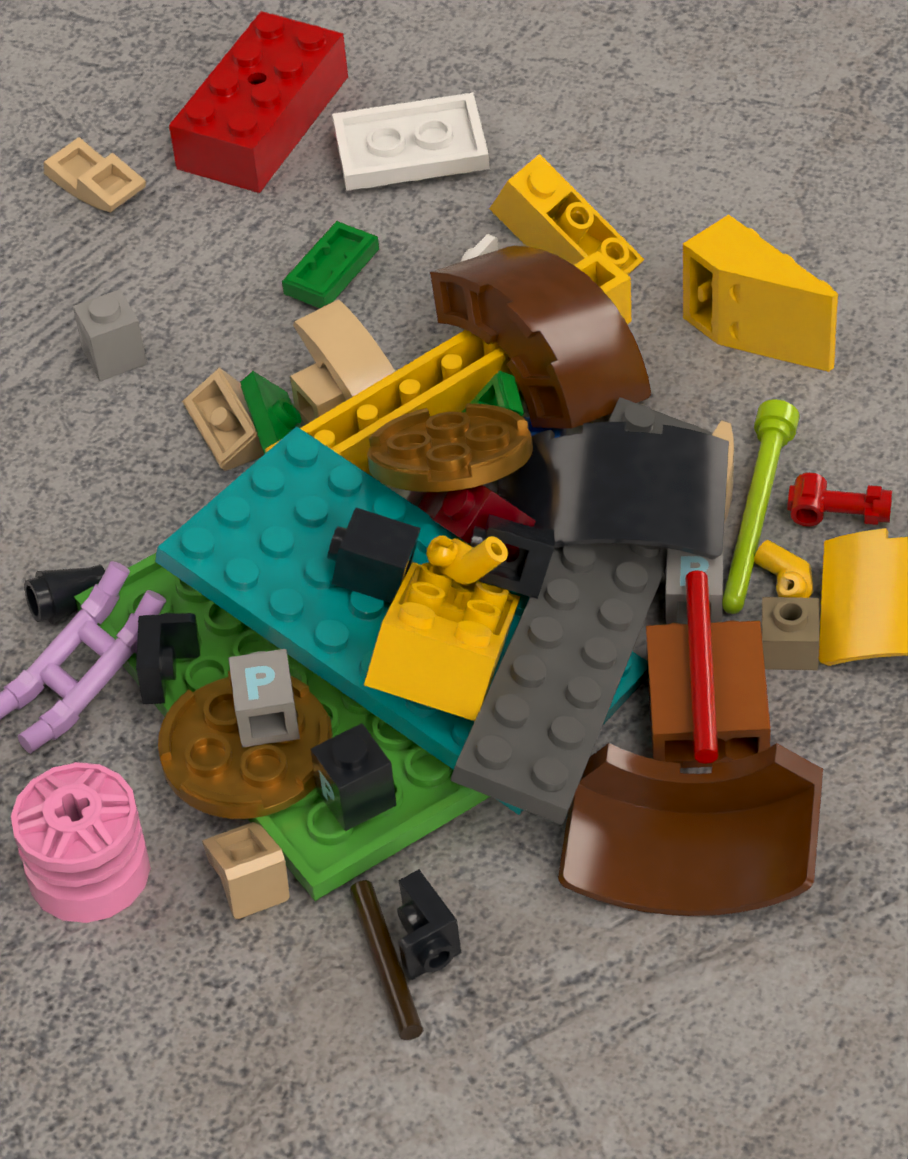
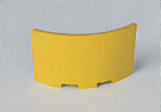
[819,528,908,666]

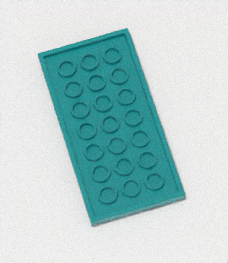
[155,426,648,815]

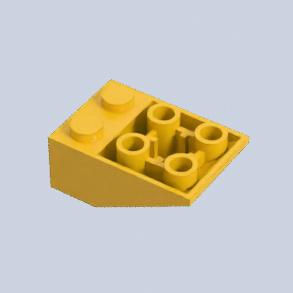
[683,214,838,372]
[364,562,520,721]

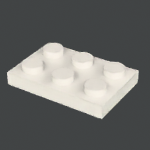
[332,93,490,191]

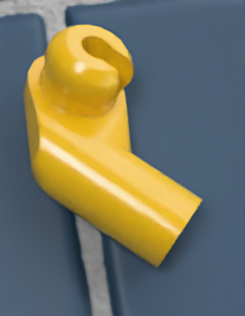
[426,535,508,584]
[754,540,813,598]

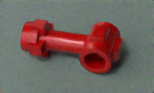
[787,472,893,527]

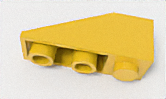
[489,154,645,275]

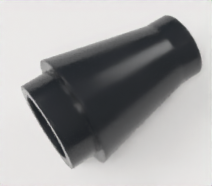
[24,564,105,624]

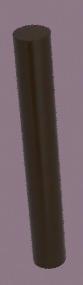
[350,880,423,1040]

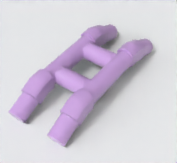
[0,561,166,753]

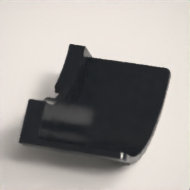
[497,422,729,559]

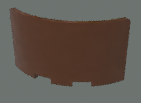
[430,246,651,429]
[558,743,823,916]

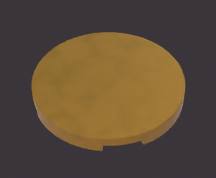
[367,403,533,492]
[158,671,333,819]

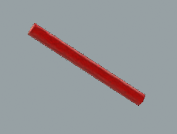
[685,570,718,764]

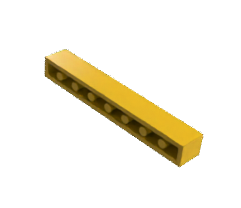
[265,251,632,478]

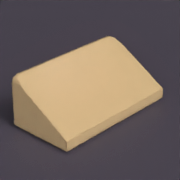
[182,368,264,471]

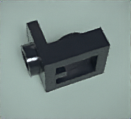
[136,613,201,704]
[397,869,462,980]

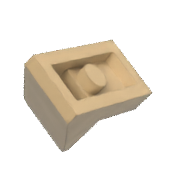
[202,822,290,919]

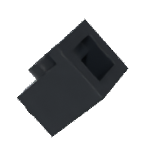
[468,514,555,599]

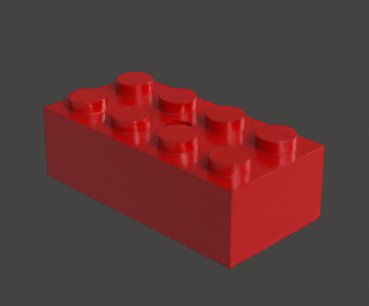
[169,11,348,193]

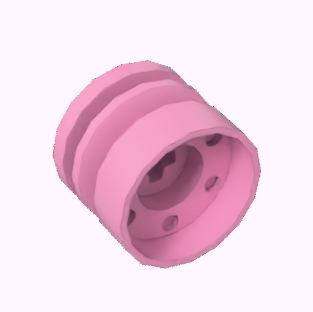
[11,762,151,923]

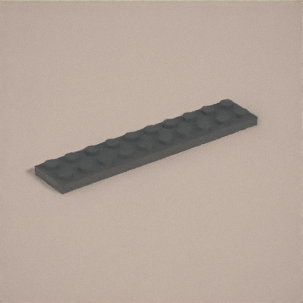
[450,397,713,825]

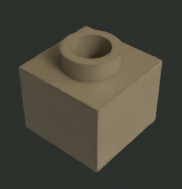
[761,597,819,670]

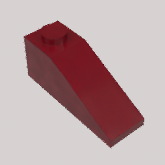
[418,485,536,556]

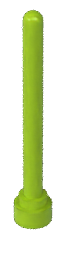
[722,399,800,614]

